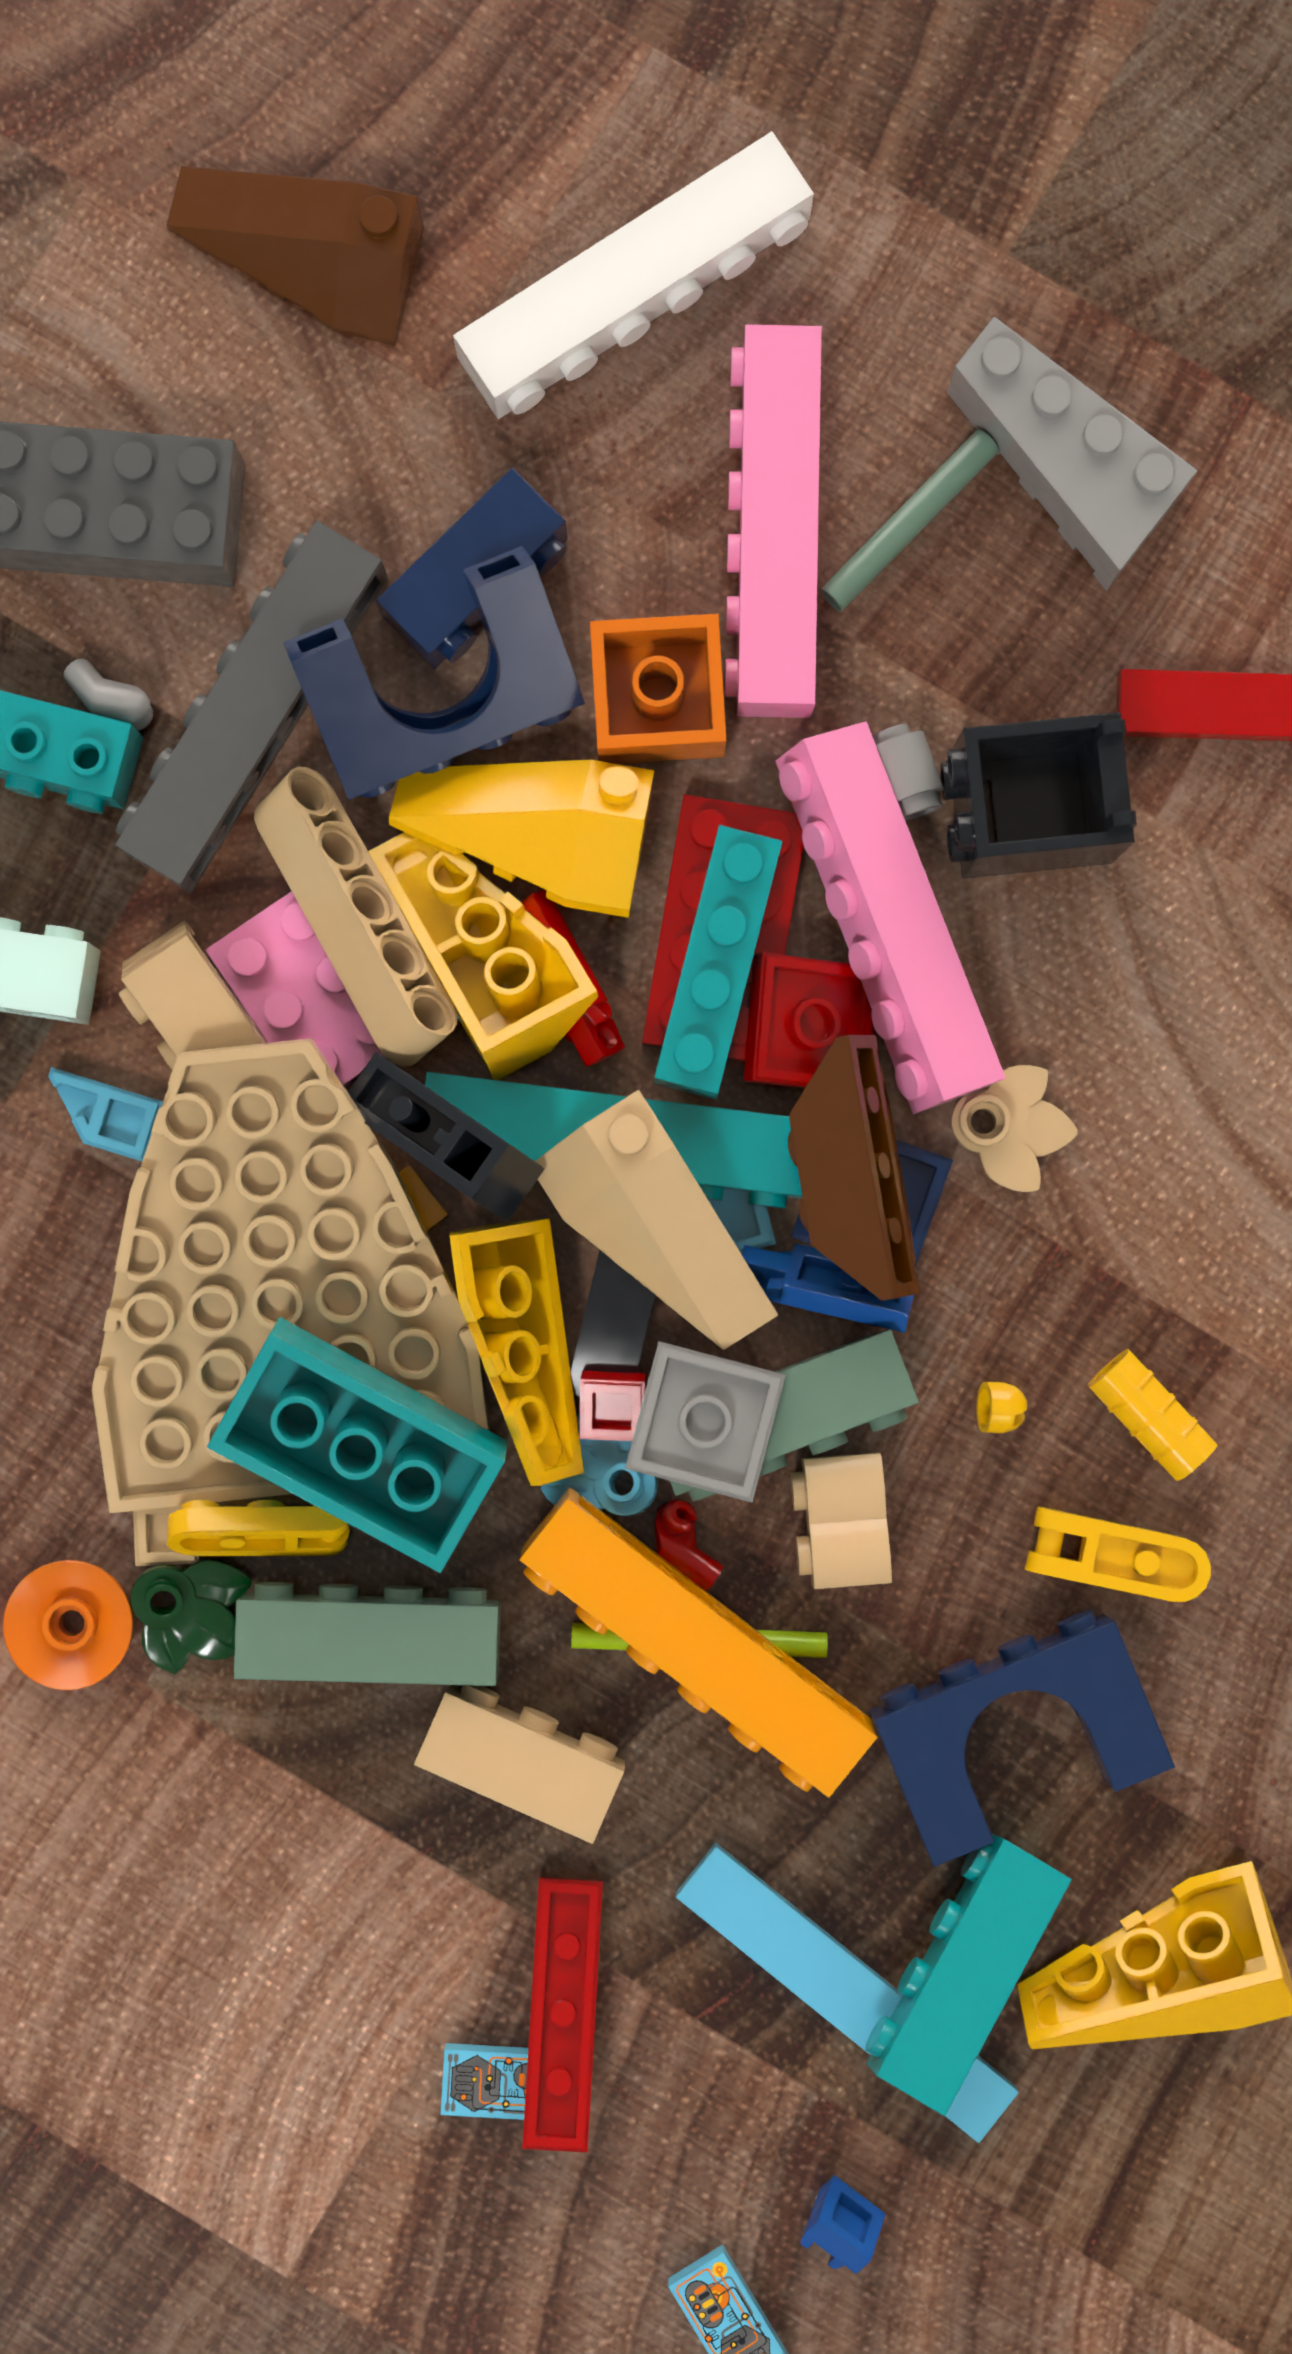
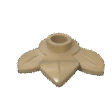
[951,1065,1078,1192]

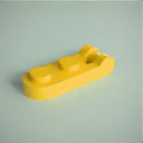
[167,1500,350,1556]
[1025,1506,1211,1602]

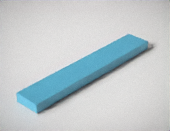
[676,1842,1019,2143]

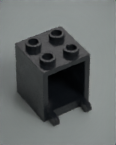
[940,712,1137,879]

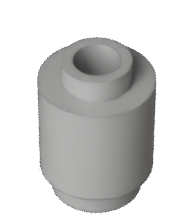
[872,724,944,821]

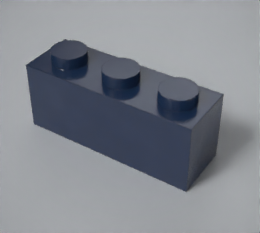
[376,468,568,670]

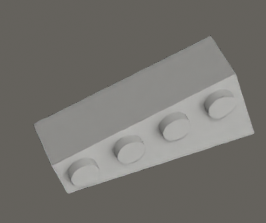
[947,317,1198,591]

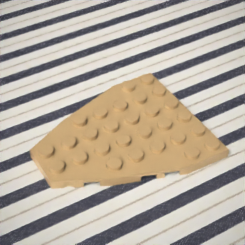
[92,1038,490,1514]

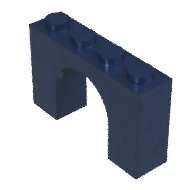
[283,546,585,800]
[869,1610,1175,1867]

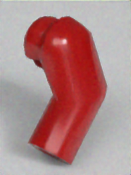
[654,1499,724,1592]

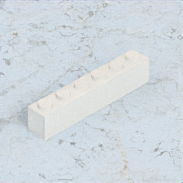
[453,131,814,419]

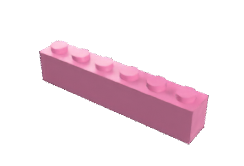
[724,325,822,718]
[776,721,1006,1115]

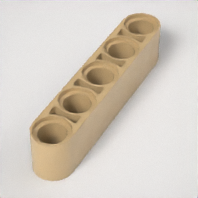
[254,767,457,1066]

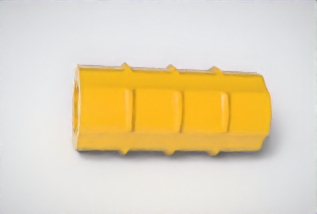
[1088,1349,1218,1481]

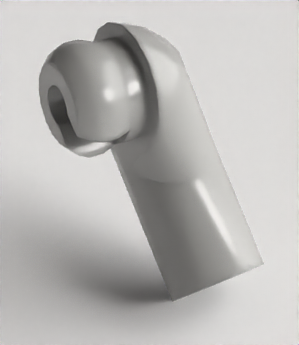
[63,658,153,731]

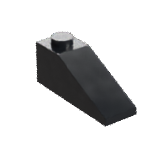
[348,1052,545,1223]

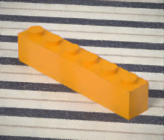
[519,1486,878,1798]

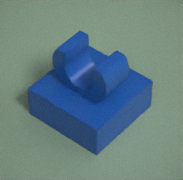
[801,2175,886,2274]

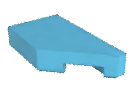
[48,1067,163,1161]

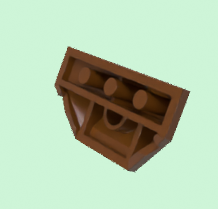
[788,1035,920,1301]

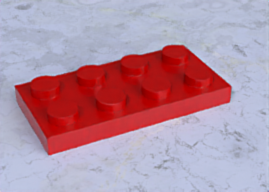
[642,794,803,1062]

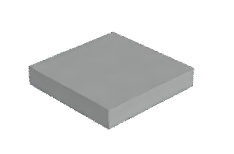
[625,1341,786,1503]

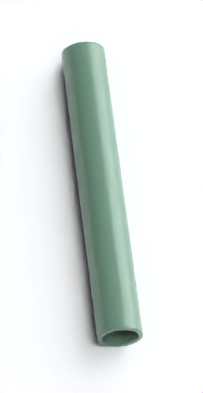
[820,429,999,612]

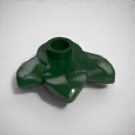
[130,1558,252,1674]

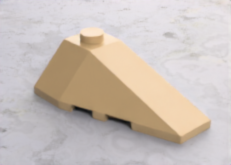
[535,1090,778,1350]

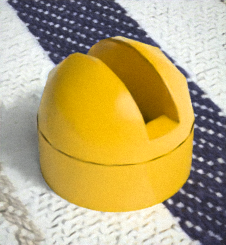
[976,1382,1027,1433]

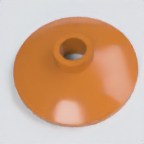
[3,1560,134,1690]

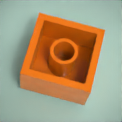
[590,613,726,764]

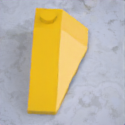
[389,760,654,918]
[368,832,598,1081]
[449,1219,584,1486]
[1017,1861,1292,2050]

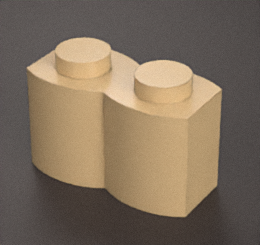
[791,1452,892,1589]

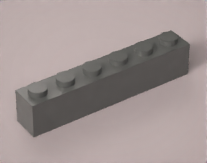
[115,520,388,894]

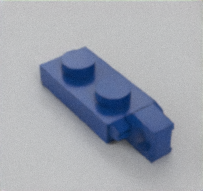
[742,1243,919,1333]

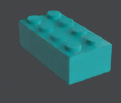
[207,1316,508,1573]

